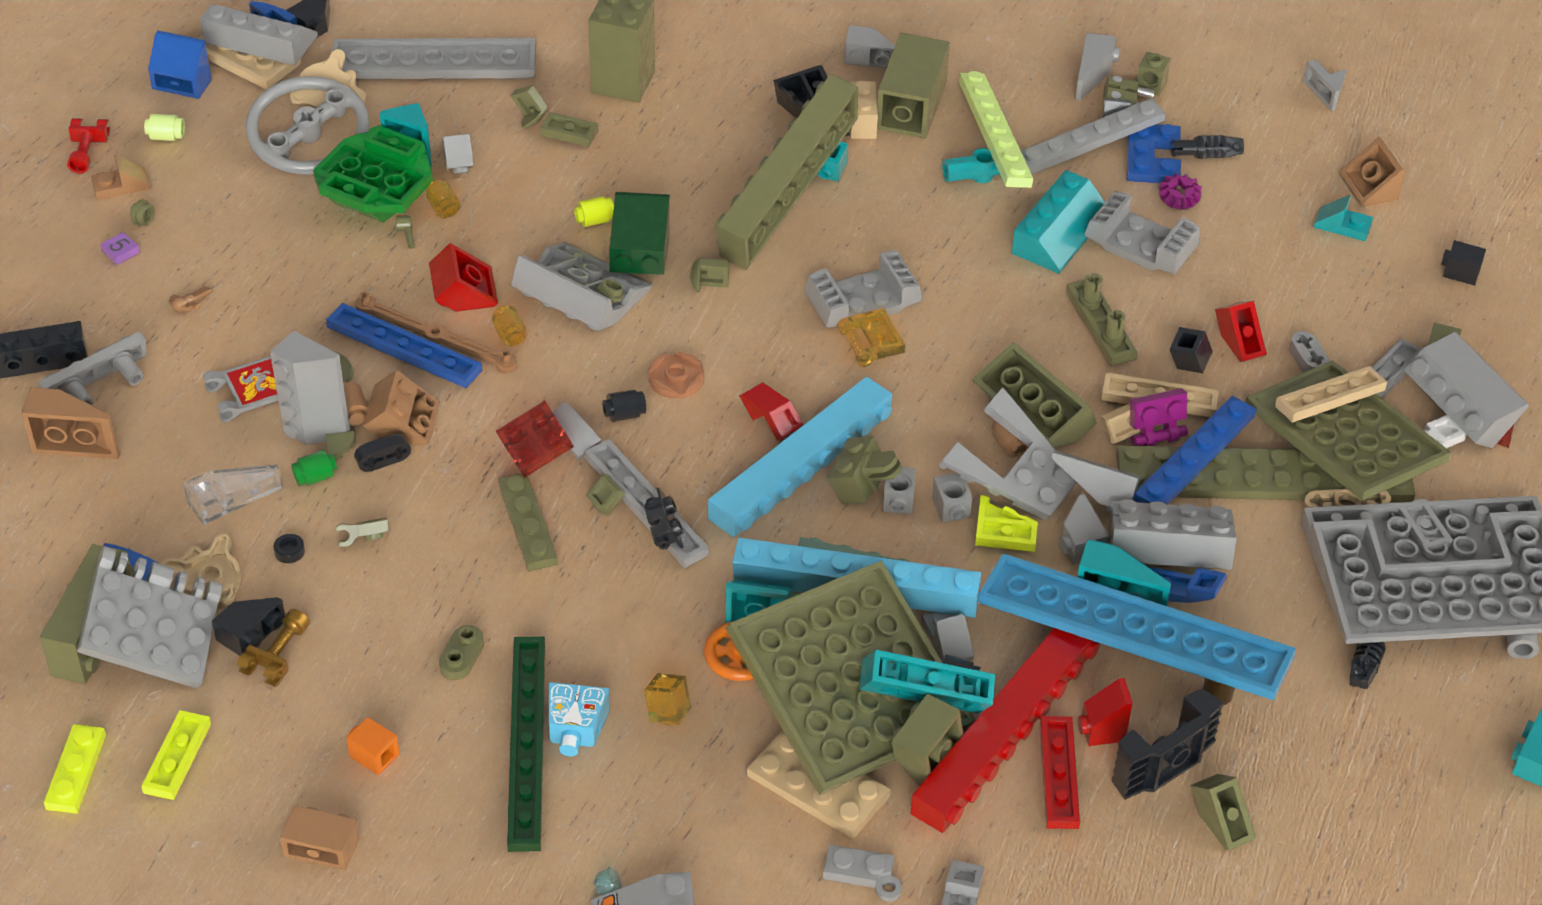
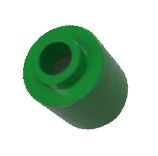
[291,449,337,486]

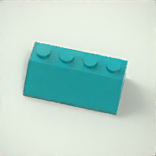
[1012,170,1105,274]

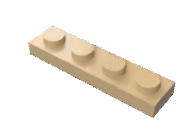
[1275,366,1387,423]
[1101,373,1219,417]

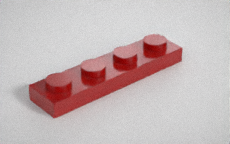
[1040,716,1080,829]

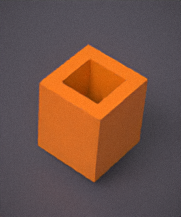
[346,717,400,775]

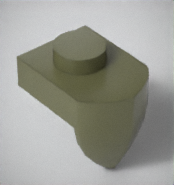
[510,85,548,128]
[690,258,729,292]

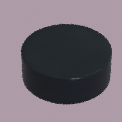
[273,534,305,563]

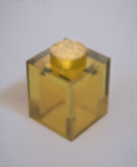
[644,673,691,726]

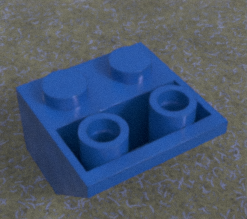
[148,30,212,99]

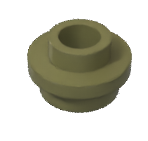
[130,199,154,226]
[596,279,624,303]

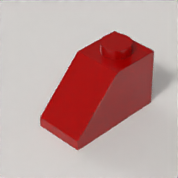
[1215,301,1267,362]
[1078,678,1133,746]

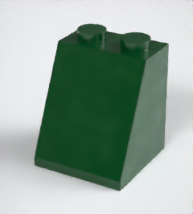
[609,192,670,275]

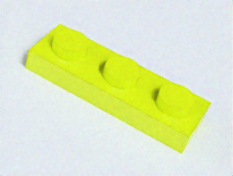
[142,710,211,800]
[44,724,106,814]

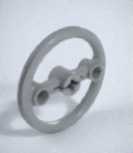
[246,76,369,174]

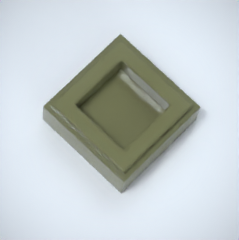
[586,473,626,515]

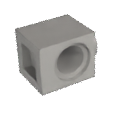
[883,467,915,514]
[932,473,972,522]

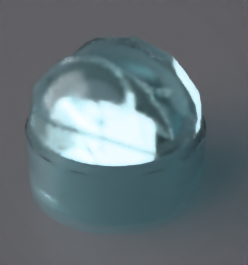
[593,867,622,896]

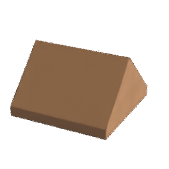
[1339,136,1405,207]

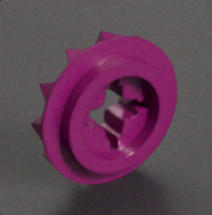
[1159,172,1202,210]

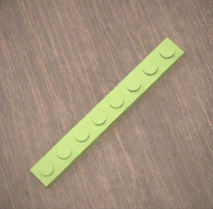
[958,71,1033,188]

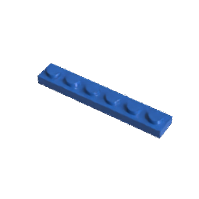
[326,303,482,388]
[1133,395,1257,505]

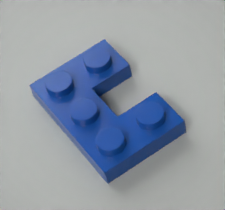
[1127,124,1181,183]

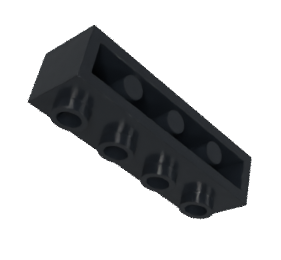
[0,321,88,379]

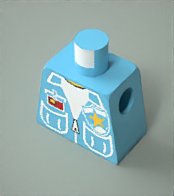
[549,682,610,757]

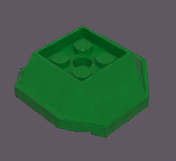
[313,125,433,223]

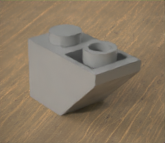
[844,25,895,68]

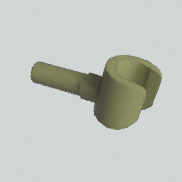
[396,215,415,249]

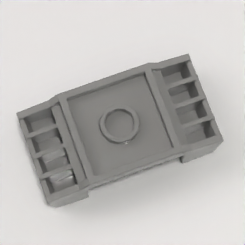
[1084,191,1200,274]
[805,251,922,328]

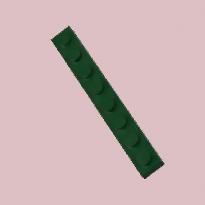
[507,636,545,852]

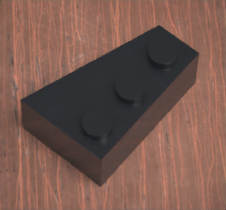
[773,64,850,137]

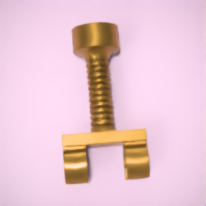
[237,609,310,687]

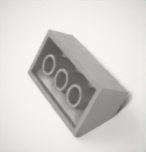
[200,4,318,66]
[270,331,350,445]
[1404,332,1530,448]

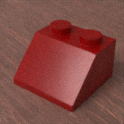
[429,243,498,312]

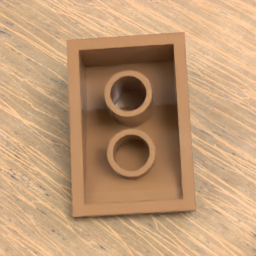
[21,387,120,459]

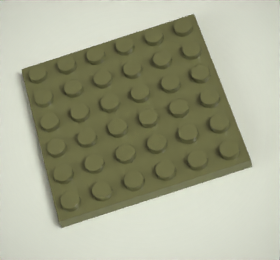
[725,560,976,795]

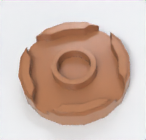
[649,352,704,398]

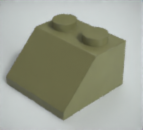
[891,693,963,785]

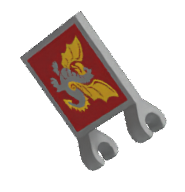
[203,356,279,422]

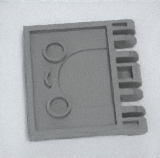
[77,546,223,689]

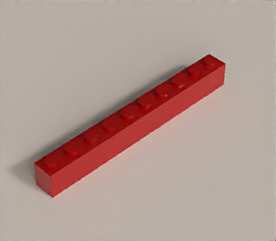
[910,628,1100,833]

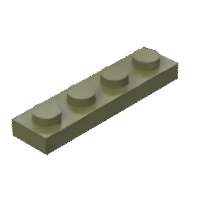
[498,472,558,572]

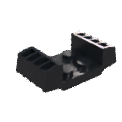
[1112,689,1224,800]

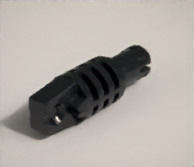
[1171,135,1244,159]
[1349,642,1386,689]

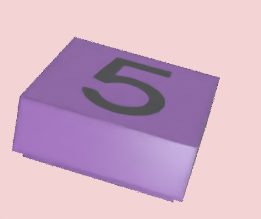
[100,232,140,265]

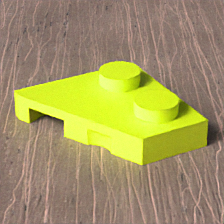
[975,495,1038,552]

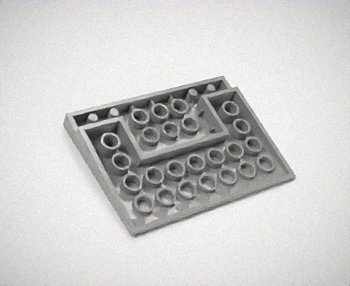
[1301,496,1542,644]

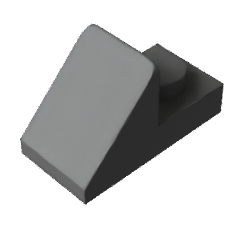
[1303,59,1347,111]
[921,612,974,660]

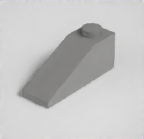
[1075,33,1120,100]
[1051,450,1141,512]

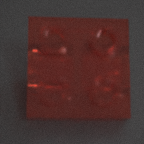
[496,400,574,478]

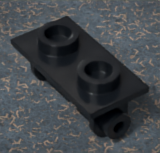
[644,487,684,550]

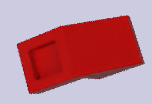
[739,382,803,441]

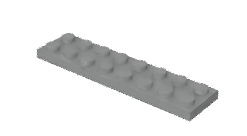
[332,38,536,79]

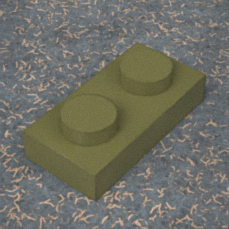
[540,112,598,147]

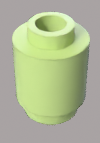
[144,114,185,141]

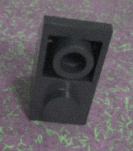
[212,597,285,656]

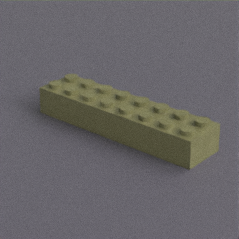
[716,74,858,270]

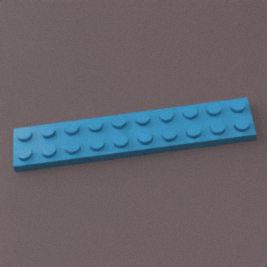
[978,553,1296,701]

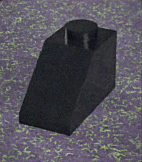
[286,0,330,38]

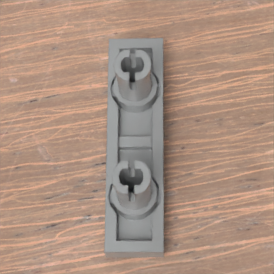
[38,331,147,405]

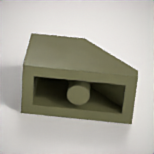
[1190,774,1256,851]

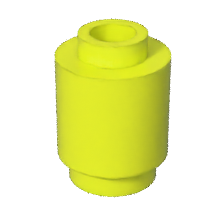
[574,196,614,228]

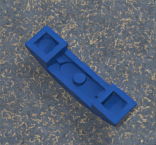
[1142,563,1227,603]

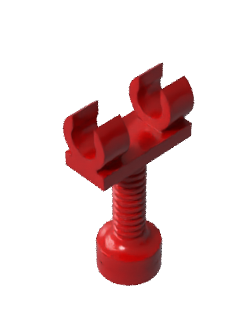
[67,118,110,174]

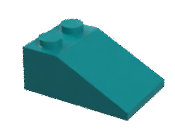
[1077,539,1171,606]

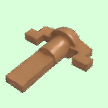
[168,286,212,313]

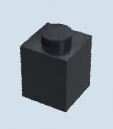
[1441,240,1486,286]
[1169,327,1213,374]

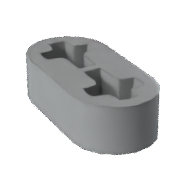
[1289,331,1329,372]

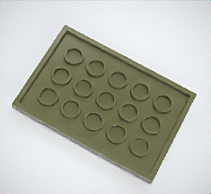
[1245,360,1451,501]

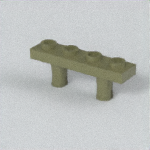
[1066,273,1137,366]

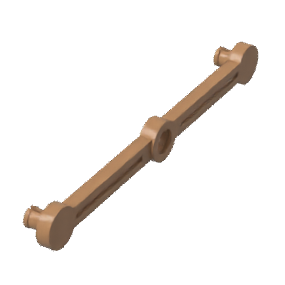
[355,291,517,373]

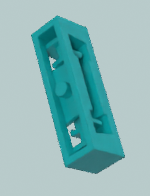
[859,649,995,714]

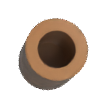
[343,382,368,426]

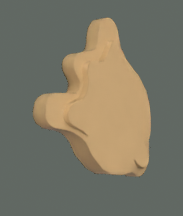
[290,49,367,108]
[161,534,242,607]

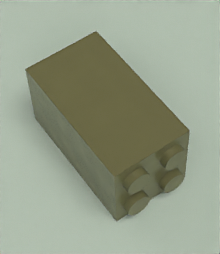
[588,0,655,103]
[877,32,950,138]

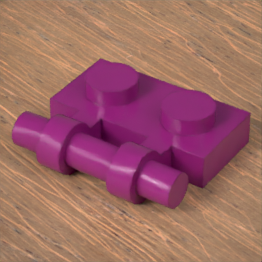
[1130,388,1188,446]

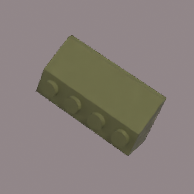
[972,342,1097,448]

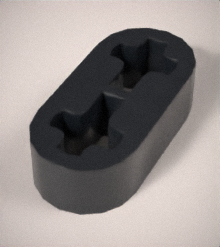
[354,433,411,472]

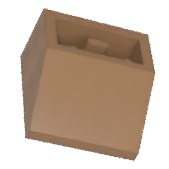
[363,370,440,445]

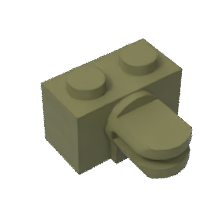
[828,436,902,504]

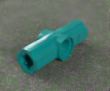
[942,148,1023,183]

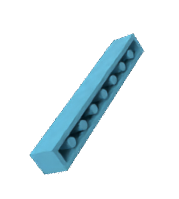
[708,376,892,538]
[732,537,981,618]

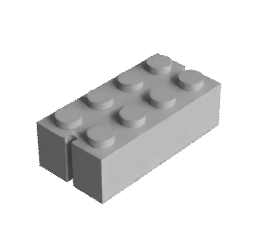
[1108,499,1237,570]

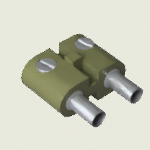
[1102,75,1154,109]

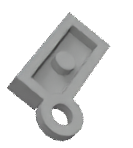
[823,845,902,901]

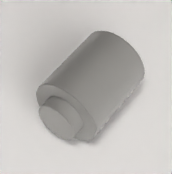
[1506,633,1539,659]

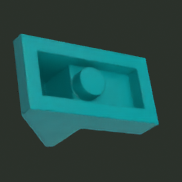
[1314,195,1374,242]

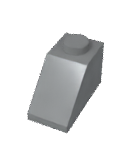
[441,134,474,174]
[1059,494,1109,565]

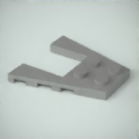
[938,388,1076,521]

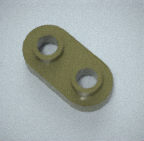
[439,625,484,680]

